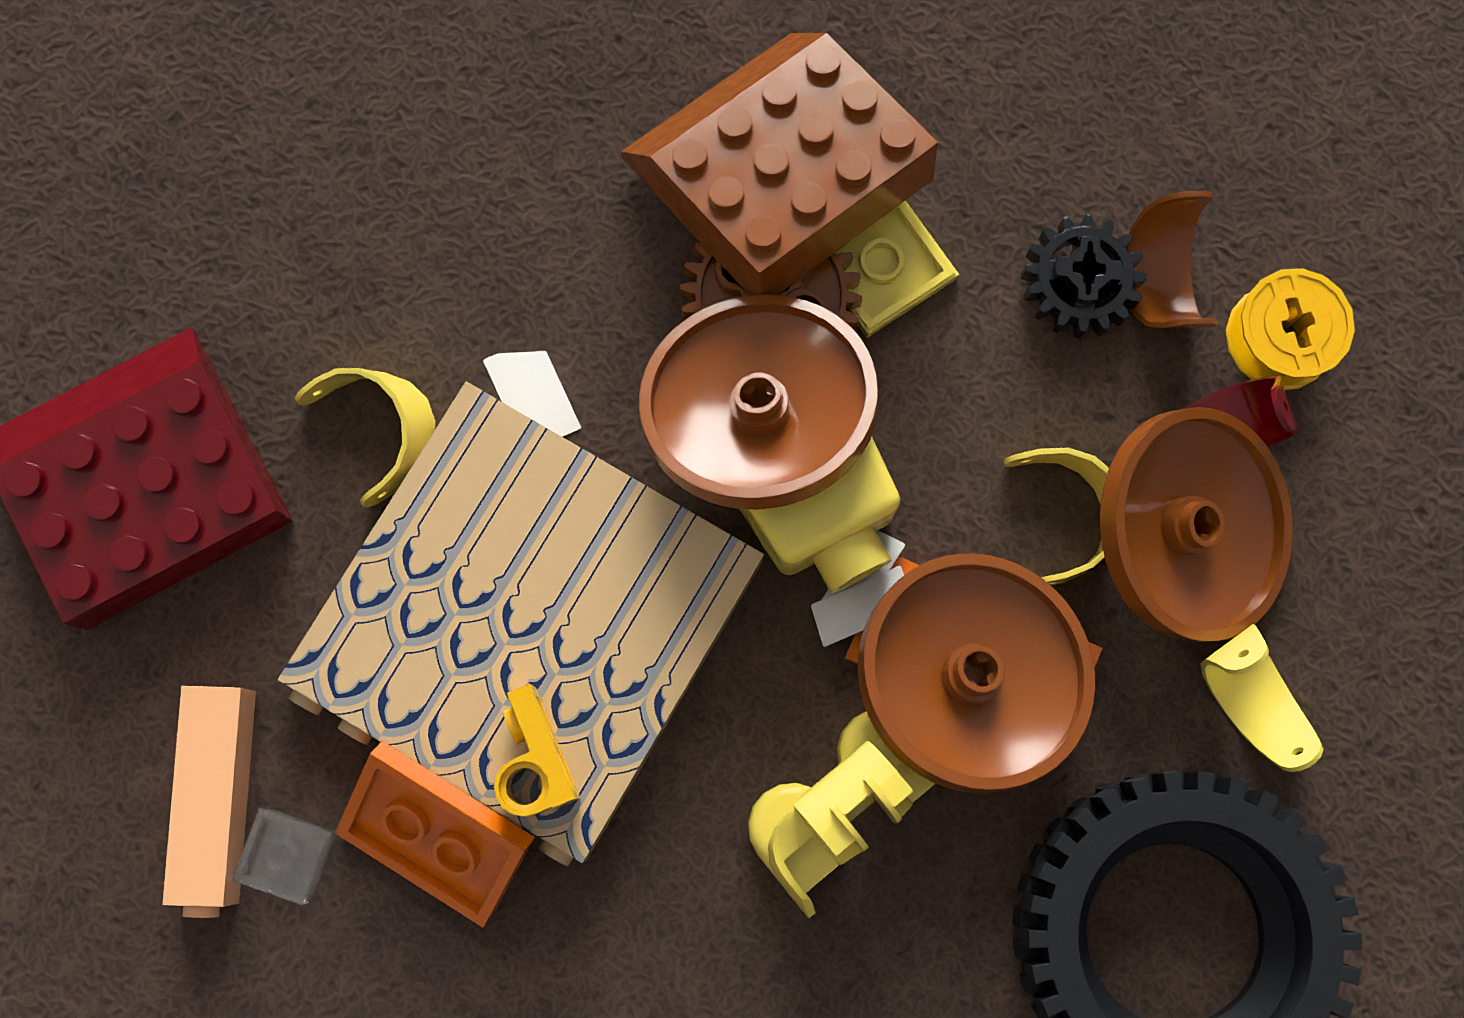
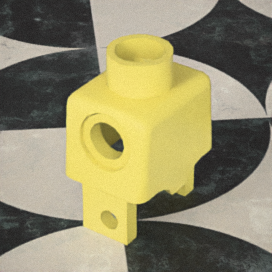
[740,437,900,594]

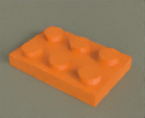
[335,741,535,928]

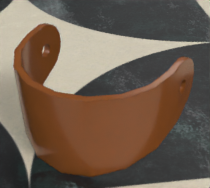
[1126,191,1217,328]

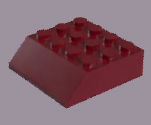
[0,327,293,630]

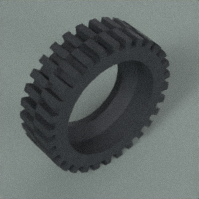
[1012,772,1362,1018]

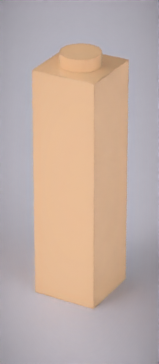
[162,686,256,918]

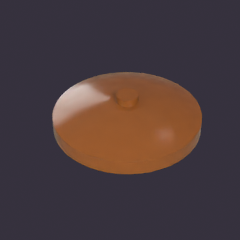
[639,294,879,510]
[1100,407,1293,641]
[858,553,1095,794]

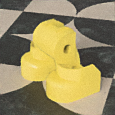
[748,711,935,918]

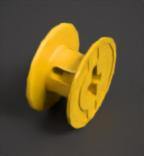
[1226,268,1355,390]

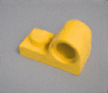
[494,683,580,816]

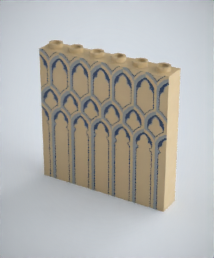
[277,381,764,866]

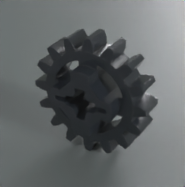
[1021,214,1147,339]

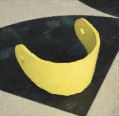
[295,368,436,508]
[1003,448,1109,585]
[1200,624,1323,772]

